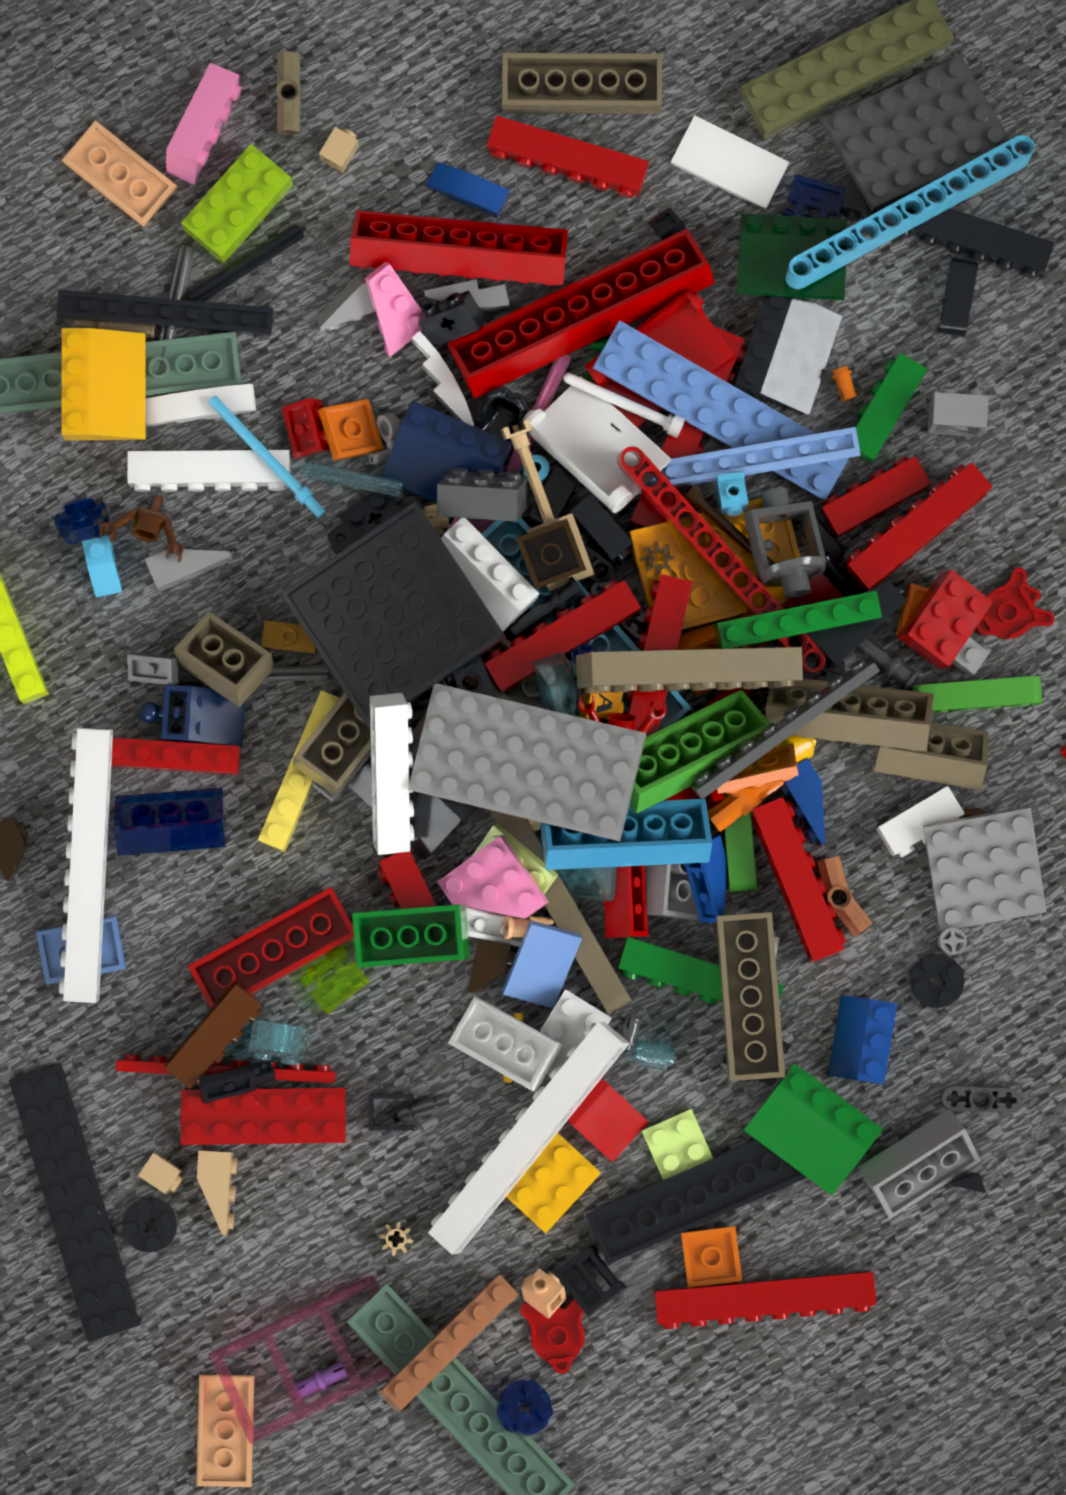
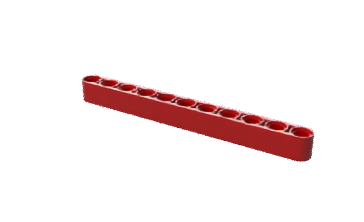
[617,446,826,673]

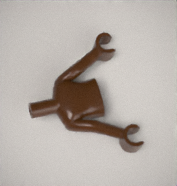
[99,495,184,562]

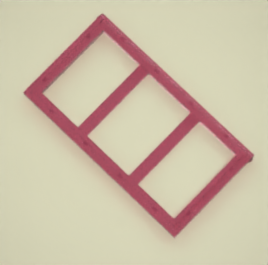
[208,1275,394,1444]

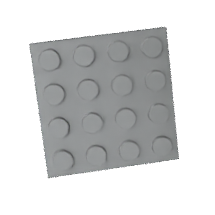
[922,806,1047,932]

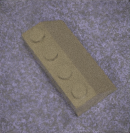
[874,722,989,790]

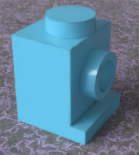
[715,471,749,516]

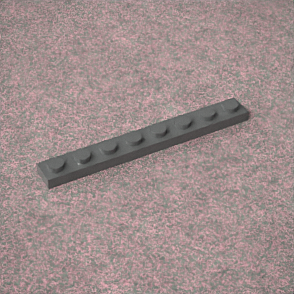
[690,658,880,799]

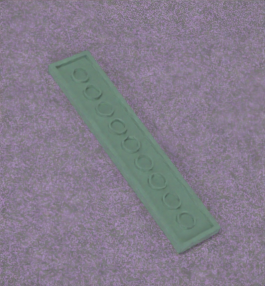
[0,332,242,414]
[346,1284,575,1495]

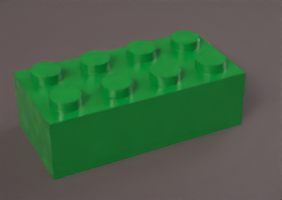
[352,904,470,968]

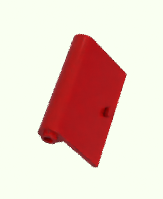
[584,290,736,428]

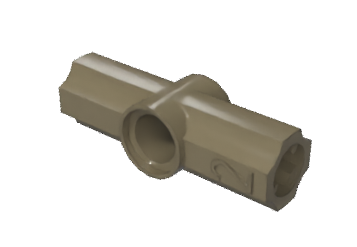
[276,52,301,135]

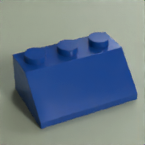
[828,995,897,1085]

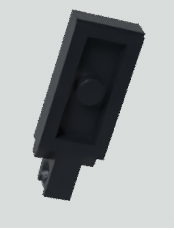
[198,1061,275,1104]

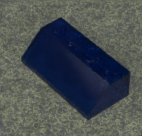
[114,788,226,856]

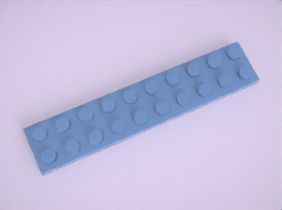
[592,320,849,501]

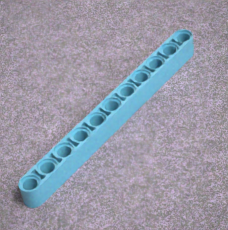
[785,135,1035,289]

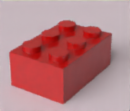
[897,570,993,669]

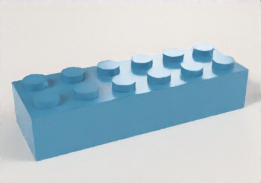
[540,799,712,870]

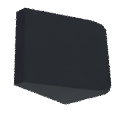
[648,208,686,241]
[951,1173,986,1193]

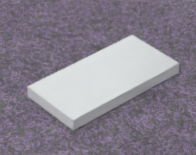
[671,115,789,210]
[448,996,563,1093]

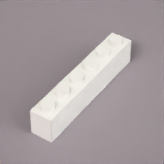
[128,450,290,492]
[370,693,414,855]

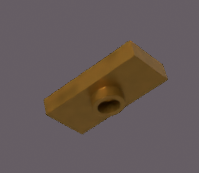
[261,620,316,654]

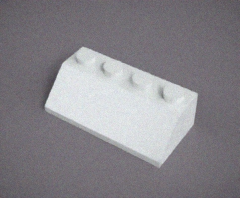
[441,518,539,632]

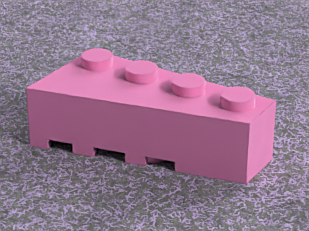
[166,63,242,185]

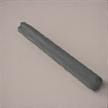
[158,245,194,370]

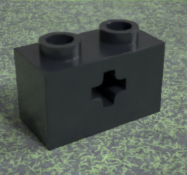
[418,290,484,347]

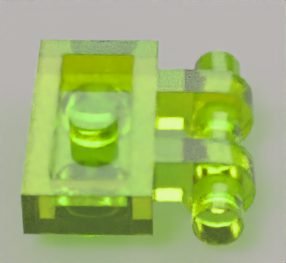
[299,946,370,1015]

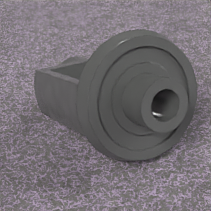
[743,487,826,598]

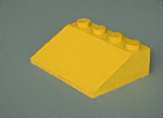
[62,328,146,441]

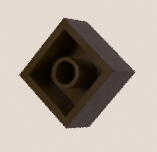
[516,518,586,589]

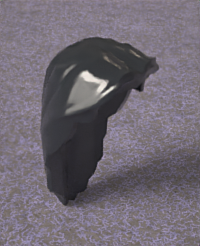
[474,386,529,449]

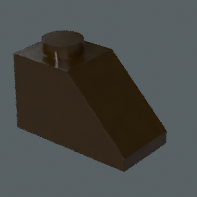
[0,817,29,882]
[467,939,515,994]

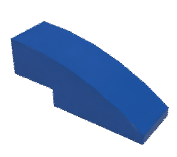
[426,162,509,218]

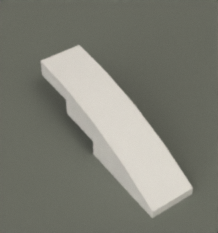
[412,331,474,426]
[146,384,256,426]

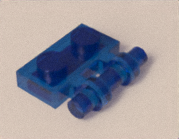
[783,174,846,218]

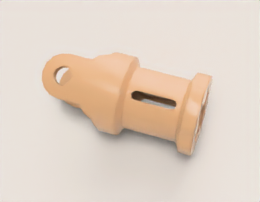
[503,915,554,939]

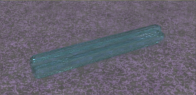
[301,461,404,497]

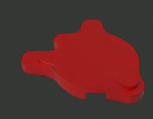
[976,567,1055,639]
[520,1298,585,1374]

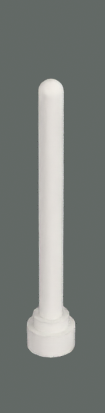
[563,373,685,438]

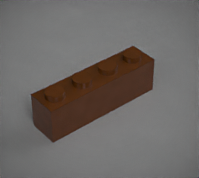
[164,980,261,1089]

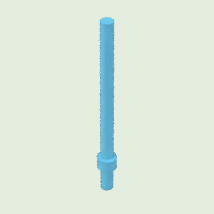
[208,395,326,519]

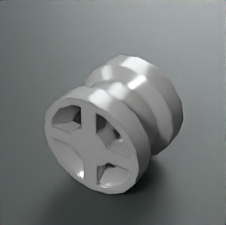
[937,927,967,955]

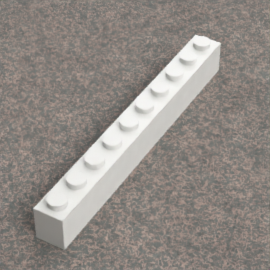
[59,728,113,1003]
[428,1022,630,1254]

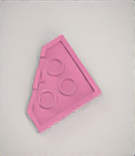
[437,835,549,919]

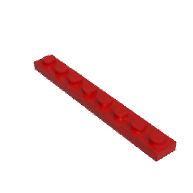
[116,1054,336,1083]

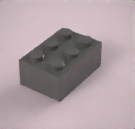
[437,468,528,522]

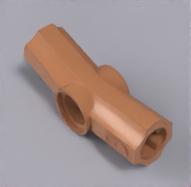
[816,856,873,937]

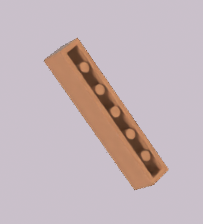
[378,1274,519,1412]

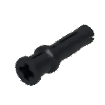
[508,576,586,638]

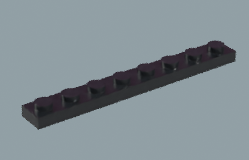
[57,289,273,336]

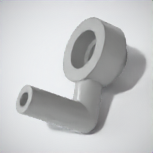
[368,413,402,465]

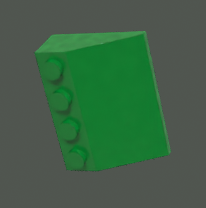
[743,1063,883,1196]

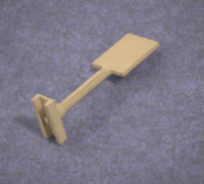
[500,419,594,591]

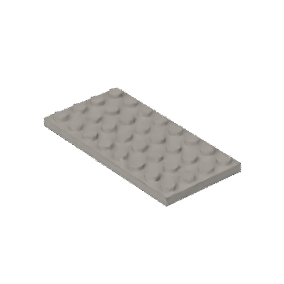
[408,683,646,841]

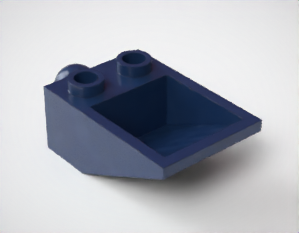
[139,685,246,747]

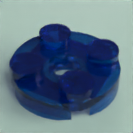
[54,498,110,544]
[497,1380,553,1437]

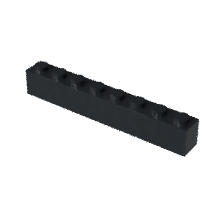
[840,176,1055,279]

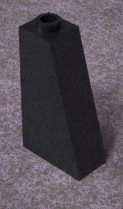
[806,581,907,669]

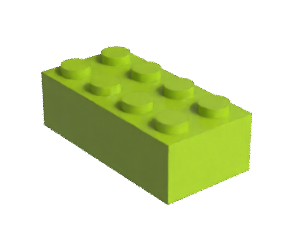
[181,144,293,264]

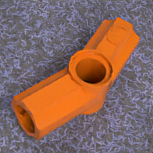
[708,780,784,832]

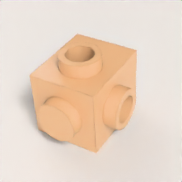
[521,1269,566,1318]

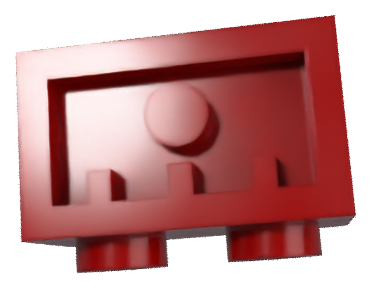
[282,398,330,459]

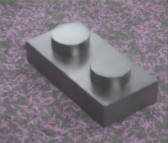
[127,652,178,685]

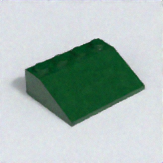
[737,213,847,300]

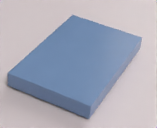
[36,916,126,985]
[502,920,582,1009]

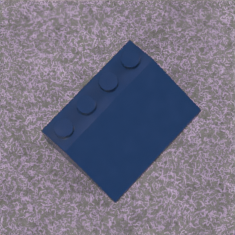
[381,400,511,521]

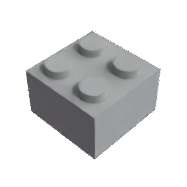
[928,389,989,437]

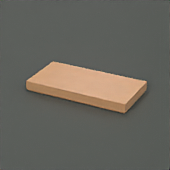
[61,120,177,227]
[196,1374,255,1487]

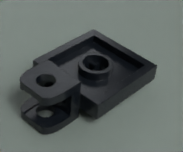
[327,485,402,555]

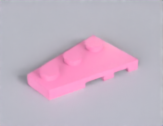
[365,262,423,357]

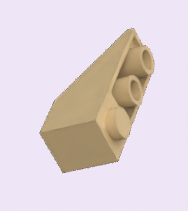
[197,1150,238,1235]

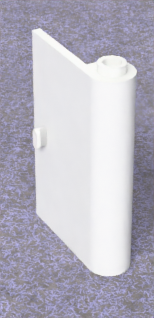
[523,376,672,513]

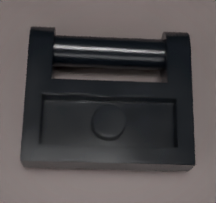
[555,1244,627,1318]

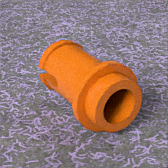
[831,366,858,402]

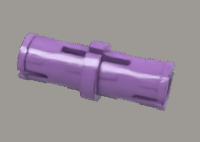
[292,1361,349,1400]

